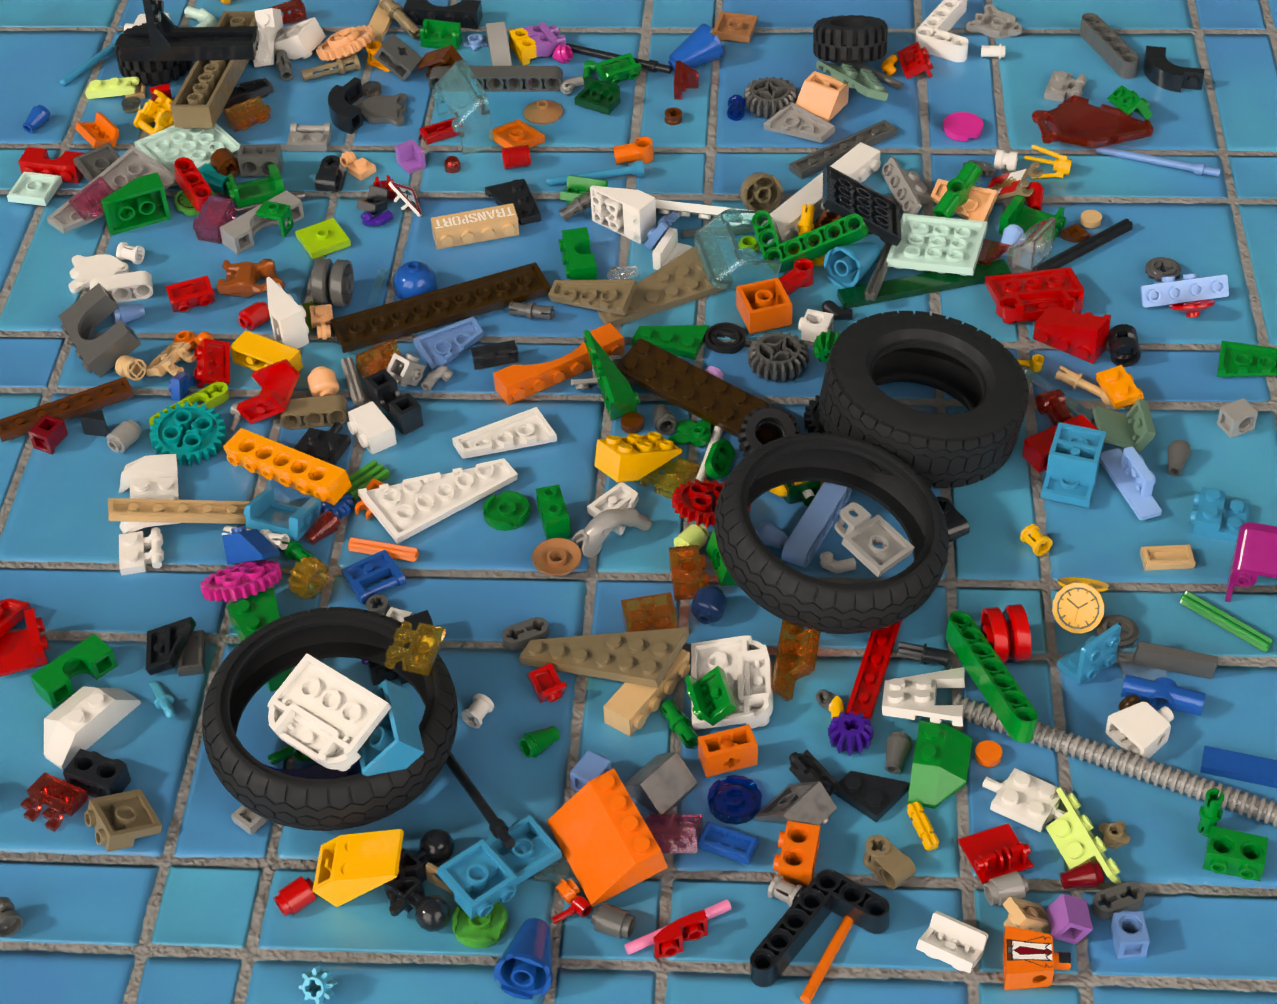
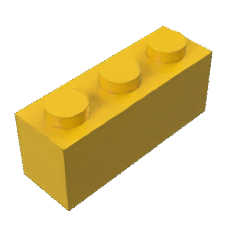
[230,330,303,372]

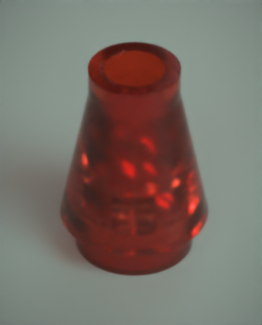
[304,510,341,545]

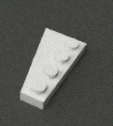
[452,407,557,459]

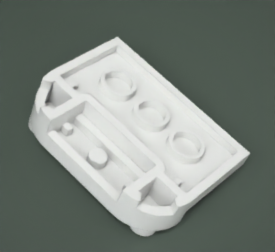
[691,636,773,730]
[267,653,391,771]

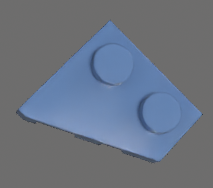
[644,211,680,250]

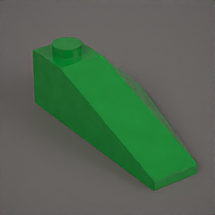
[583,330,640,421]

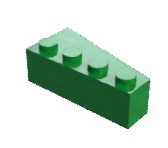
[227,587,292,692]

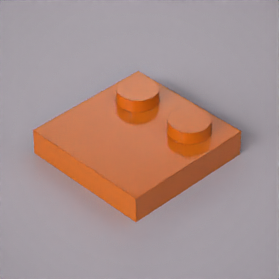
[488,119,545,148]

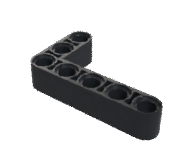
[750,869,890,987]

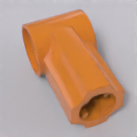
[613,136,654,165]

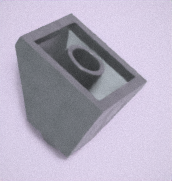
[754,781,837,826]

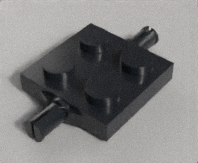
[294,422,351,465]

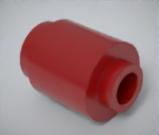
[238,302,270,331]
[273,876,316,917]

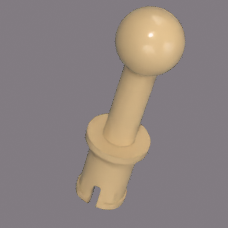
[1055,365,1112,405]

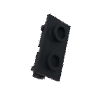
[471,340,519,370]
[789,750,841,796]

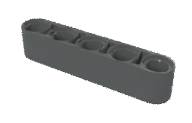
[1080,13,1139,79]

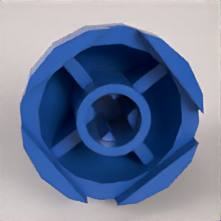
[393,261,437,300]

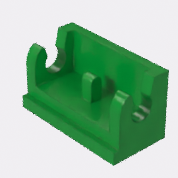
[420,19,462,51]

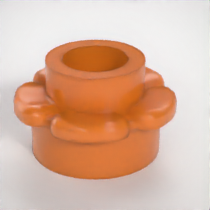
[555,878,581,905]

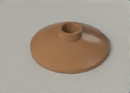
[523,100,563,125]
[532,538,582,576]

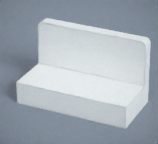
[652,227,692,270]

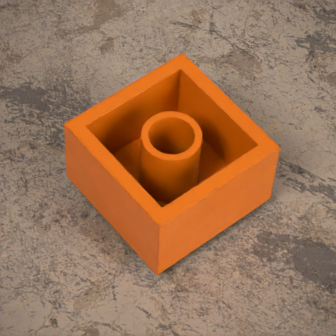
[736,277,792,334]

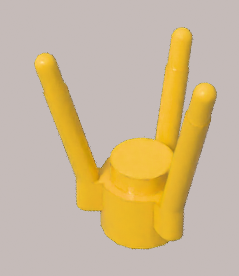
[1024,145,1072,179]

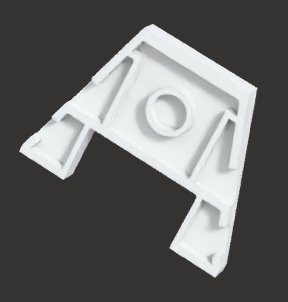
[882,667,965,726]

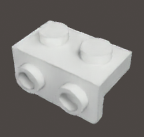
[916,911,988,973]

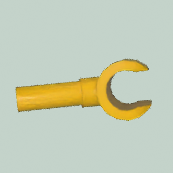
[1017,354,1044,372]

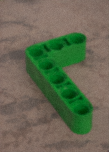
[752,210,869,273]

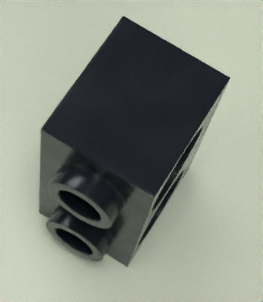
[63,749,131,798]

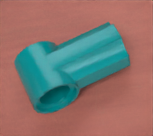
[198,163,229,194]

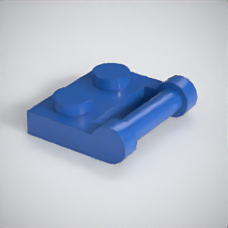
[341,550,406,604]

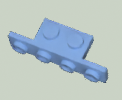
[1140,273,1229,308]
[1100,446,1162,520]

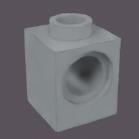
[1217,398,1258,438]

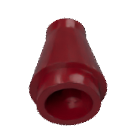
[1059,860,1104,890]

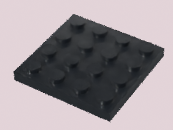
[822,165,902,246]

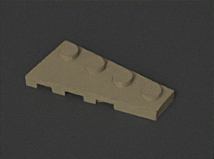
[548,279,637,316]

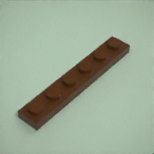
[0,377,134,442]

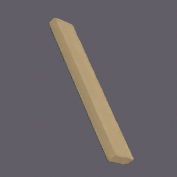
[108,498,251,524]

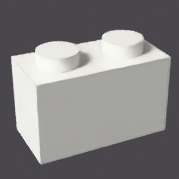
[347,401,397,455]

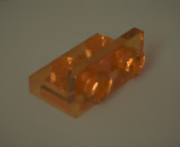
[356,339,402,381]

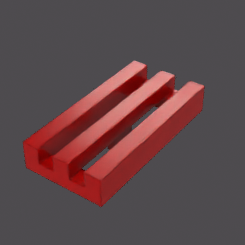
[419,117,464,145]

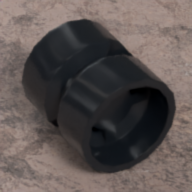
[1108,324,1141,367]

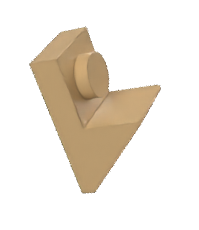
[1003,896,1051,933]

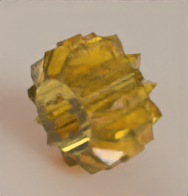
[287,556,330,600]

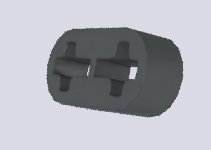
[502,617,549,651]
[1092,882,1145,920]

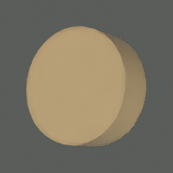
[1080,210,1102,229]

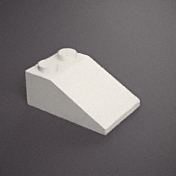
[274,17,326,60]

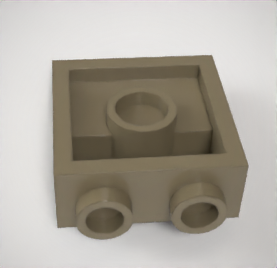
[84,789,162,852]

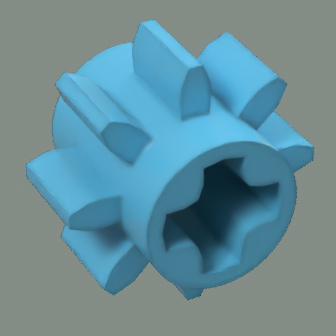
[299,965,338,1004]

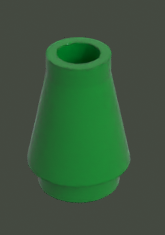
[519,726,560,758]

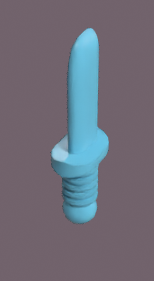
[149,681,176,718]

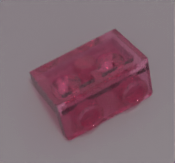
[645,814,703,854]

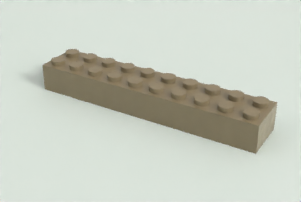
[170,11,257,129]

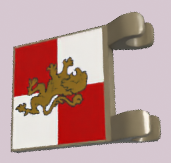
[986,161,1044,200]

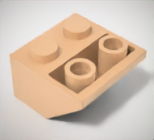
[795,71,849,122]

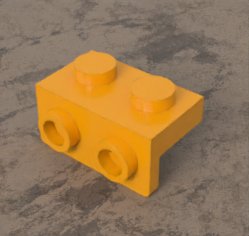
[1096,365,1144,410]

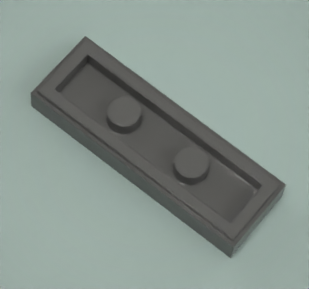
[1133,641,1218,679]

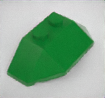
[907,717,973,809]

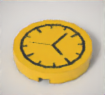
[1052,582,1105,634]

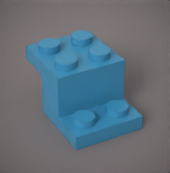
[1040,422,1106,508]

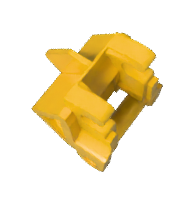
[133,89,174,135]

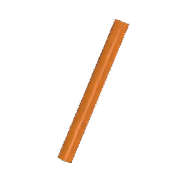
[800,915,854,1004]

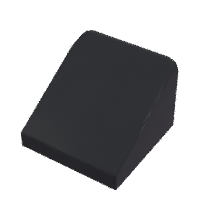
[79,410,109,437]

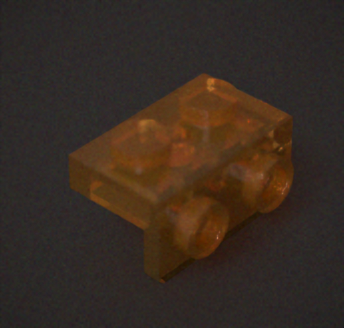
[224,96,271,132]

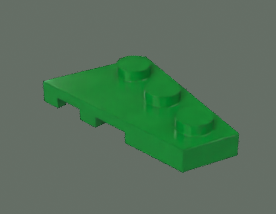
[632,325,709,360]

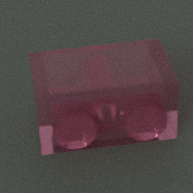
[193,195,237,244]

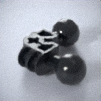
[383,829,454,932]

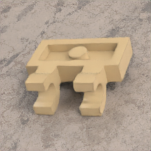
[146,342,196,377]

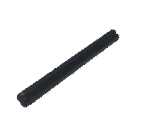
[1033,219,1133,271]

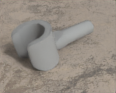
[229,403,245,433]

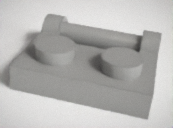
[286,123,332,151]

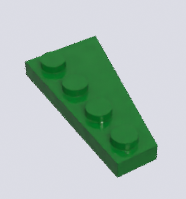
[1217,341,1277,377]

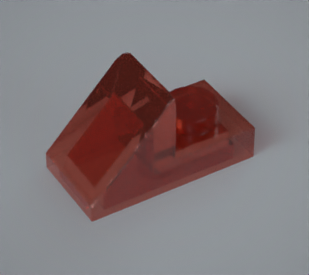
[674,61,699,100]

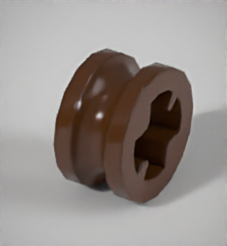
[665,107,682,125]

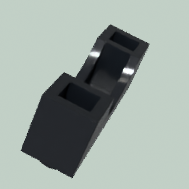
[403,0,483,29]

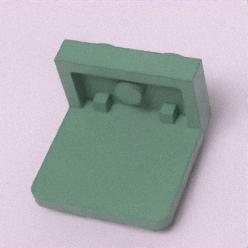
[1092,399,1156,453]

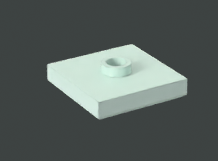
[7,171,63,206]

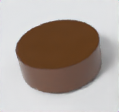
[621,412,644,434]

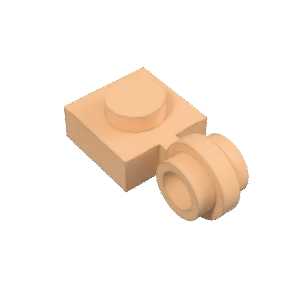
[340,151,376,181]
[309,304,333,341]

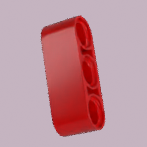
[174,157,212,212]

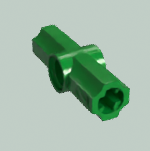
[933,162,982,218]

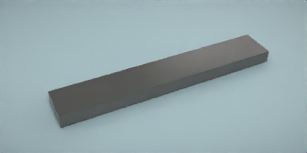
[789,120,897,179]

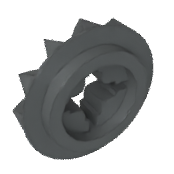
[962,160,996,177]
[1145,257,1181,282]
[1097,615,1139,649]

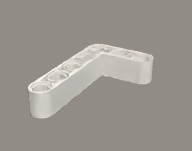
[915,0,969,62]

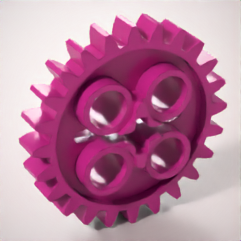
[200,559,282,602]

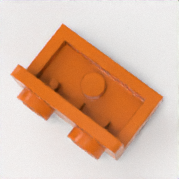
[75,112,119,148]

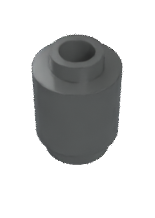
[591,903,636,939]

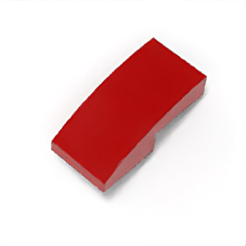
[653,910,708,958]

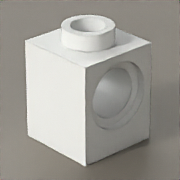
[798,309,834,342]

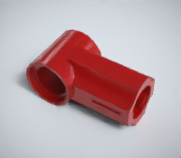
[779,258,814,295]

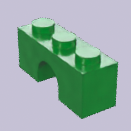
[558,227,597,280]
[30,634,117,709]

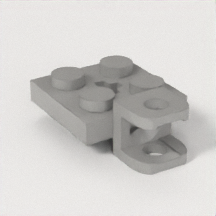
[834,502,915,577]

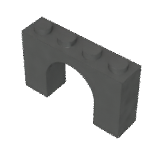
[59,283,141,378]

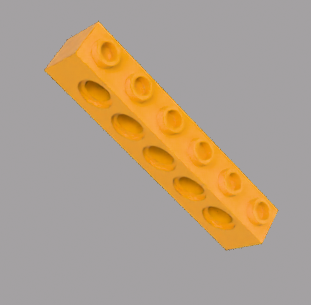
[223,428,352,505]

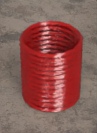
[502,144,531,170]

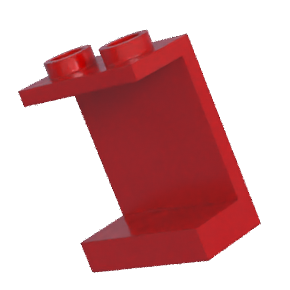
[236,359,300,425]

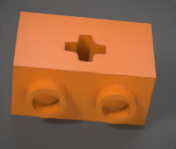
[698,724,758,778]

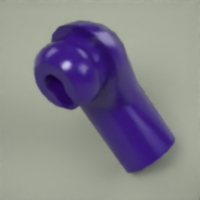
[361,210,393,226]

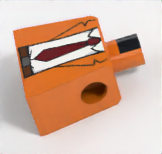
[1003,926,1071,990]

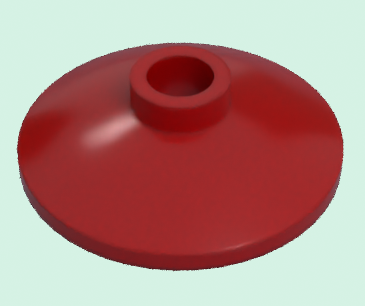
[1169,300,1215,317]

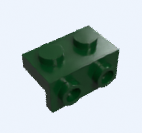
[574,76,621,115]

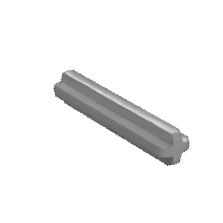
[341,357,366,407]

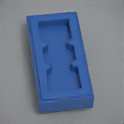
[697,821,759,865]

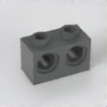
[237,144,284,177]

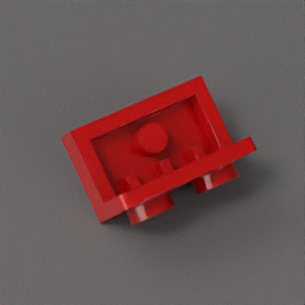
[166,275,216,313]

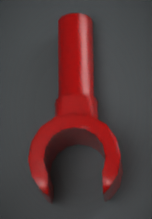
[552,896,592,924]

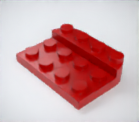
[985,267,1084,324]

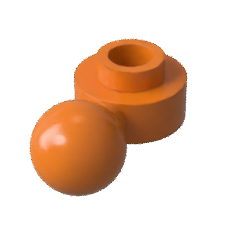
[173,330,214,351]

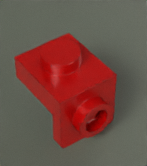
[527,663,567,703]

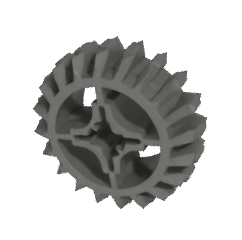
[744,76,797,119]
[748,331,809,382]

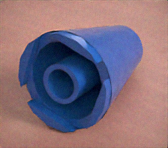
[668,24,724,72]
[494,918,552,1000]

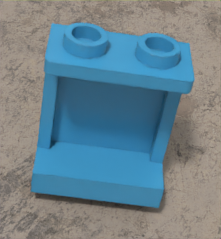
[244,487,321,541]

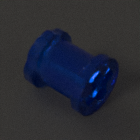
[727,95,745,121]

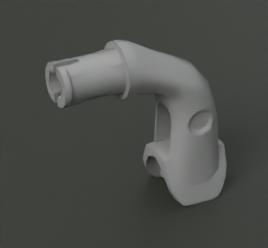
[572,508,652,558]

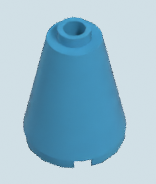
[824,242,880,289]

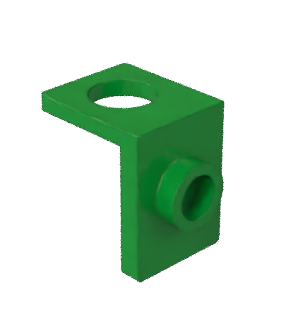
[256,201,294,237]

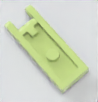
[85,77,140,99]

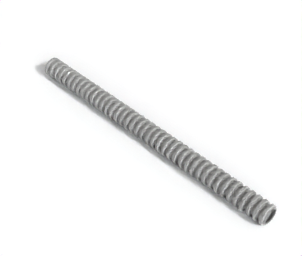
[952,694,1277,827]

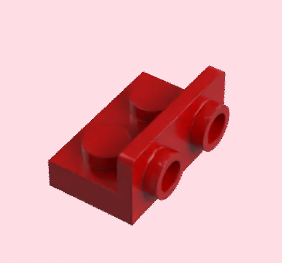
[897,42,933,79]
[194,338,230,388]

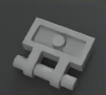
[1044,71,1087,103]

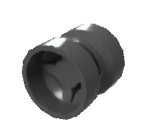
[0,897,23,937]

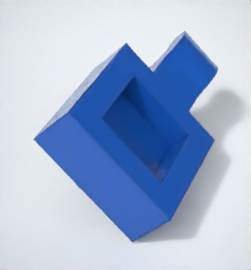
[169,372,195,401]

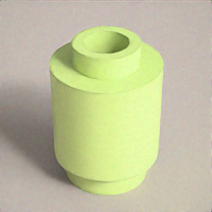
[674,524,709,558]

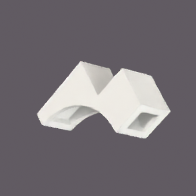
[253,8,284,68]

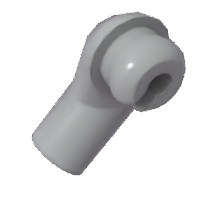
[560,76,584,95]
[421,366,453,391]

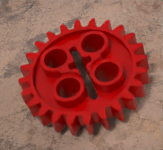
[672,479,751,528]

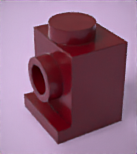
[28,414,68,455]

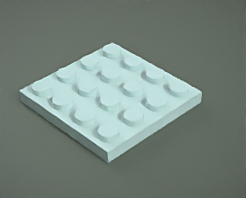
[134,123,240,186]
[887,213,988,276]

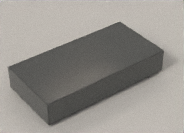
[177,630,205,677]

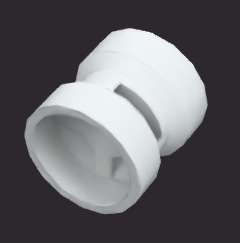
[994,149,1018,172]

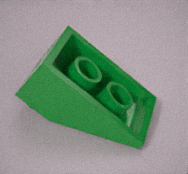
[101,172,171,235]

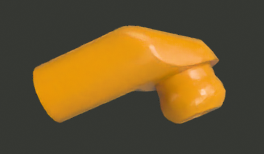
[881,54,898,76]

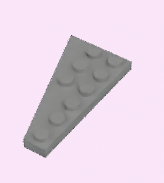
[47,146,178,234]

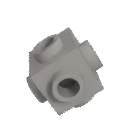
[386,353,426,387]

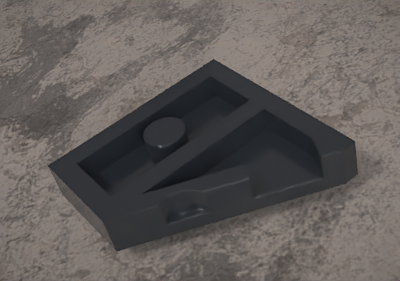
[146,617,196,676]
[833,771,909,823]

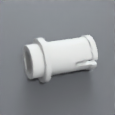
[981,44,1006,59]

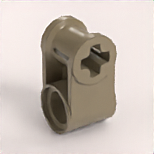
[863,835,916,890]

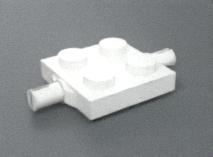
[982,768,1067,833]

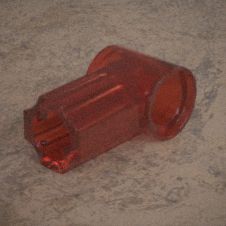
[1035,389,1074,426]

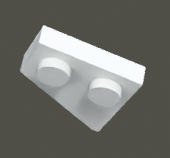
[587,482,639,536]

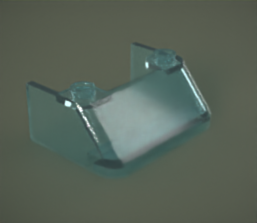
[432,60,494,156]
[694,208,782,290]

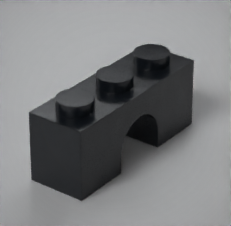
[365,369,424,435]

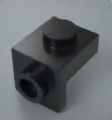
[357,185,389,215]

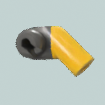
[816,689,844,718]

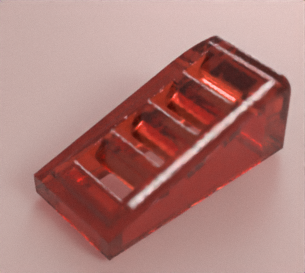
[267,0,307,24]

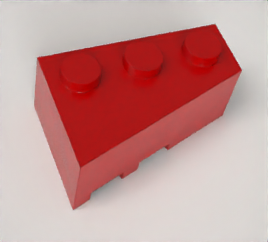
[1033,307,1111,364]

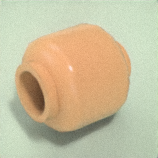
[307,366,339,397]

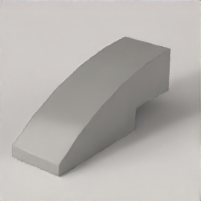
[486,22,512,66]

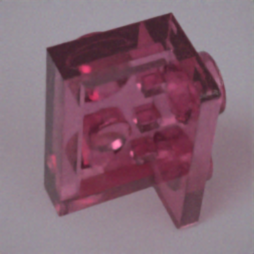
[68,176,118,221]

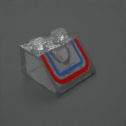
[1007,217,1056,272]

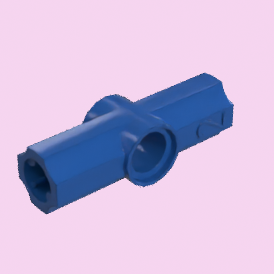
[1121,674,1206,716]

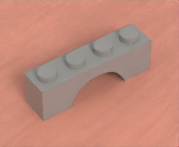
[219,190,304,255]

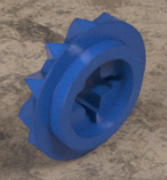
[321,493,354,520]

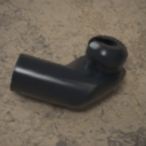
[822,300,853,320]

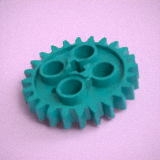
[149,401,227,466]

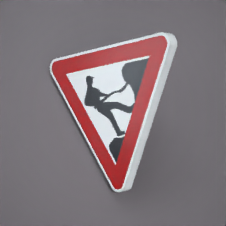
[388,181,422,217]

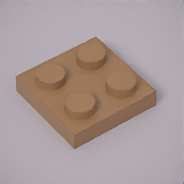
[712,11,758,43]

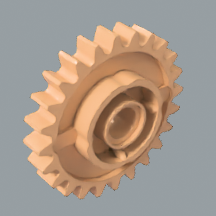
[316,25,376,61]

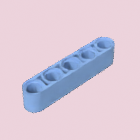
[782,482,852,568]

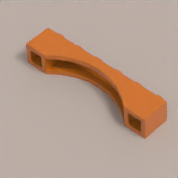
[493,323,625,405]

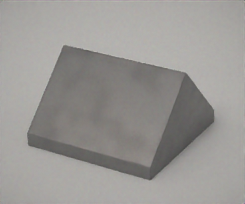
[623,752,698,819]

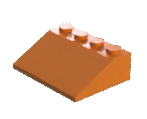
[546,769,668,908]

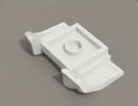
[118,454,179,534]

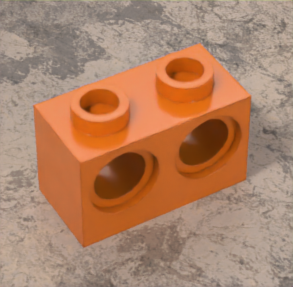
[773,821,820,887]

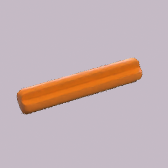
[348,537,419,562]

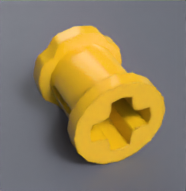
[1020,524,1053,556]

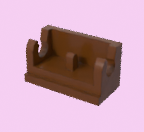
[417,45,463,77]

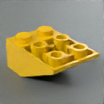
[594,432,682,482]
[313,829,404,907]

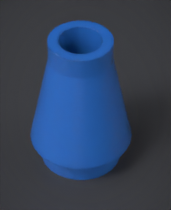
[23,105,50,133]

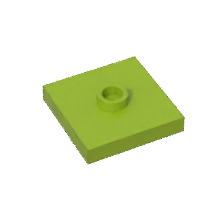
[295,218,351,260]

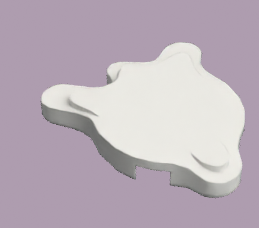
[68,254,129,293]

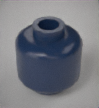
[691,585,727,624]

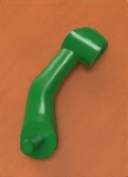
[582,60,596,80]

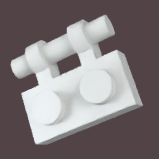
[119,527,164,576]

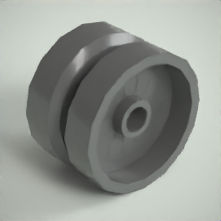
[311,258,354,308]

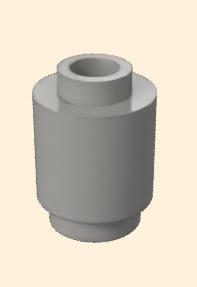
[107,420,141,453]
[983,871,1029,907]

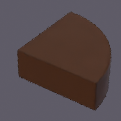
[1059,224,1091,243]

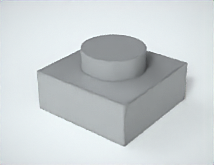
[231,805,268,835]

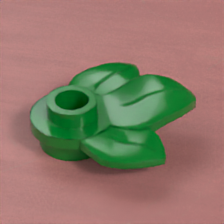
[668,419,712,447]

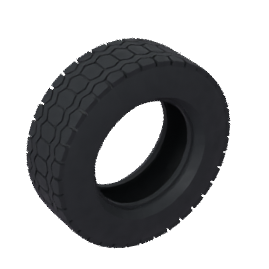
[819,311,1029,489]

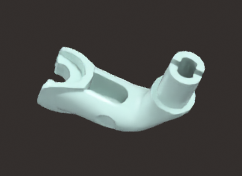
[184,6,217,27]

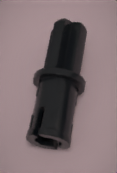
[897,642,950,667]

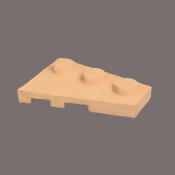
[931,179,998,222]

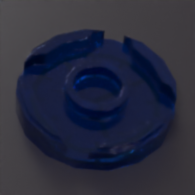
[707,775,762,825]

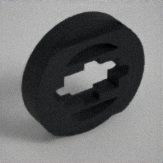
[705,322,745,354]

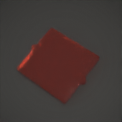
[977,239,1010,266]

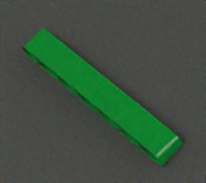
[945,611,1038,743]

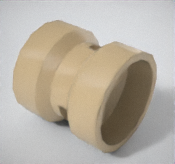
[115,355,147,381]

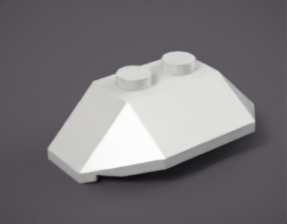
[44,686,141,770]

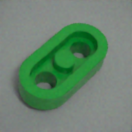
[705,439,735,480]

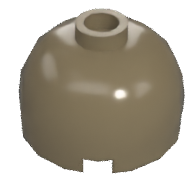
[740,172,783,213]

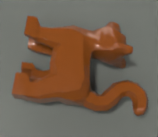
[217,259,285,297]

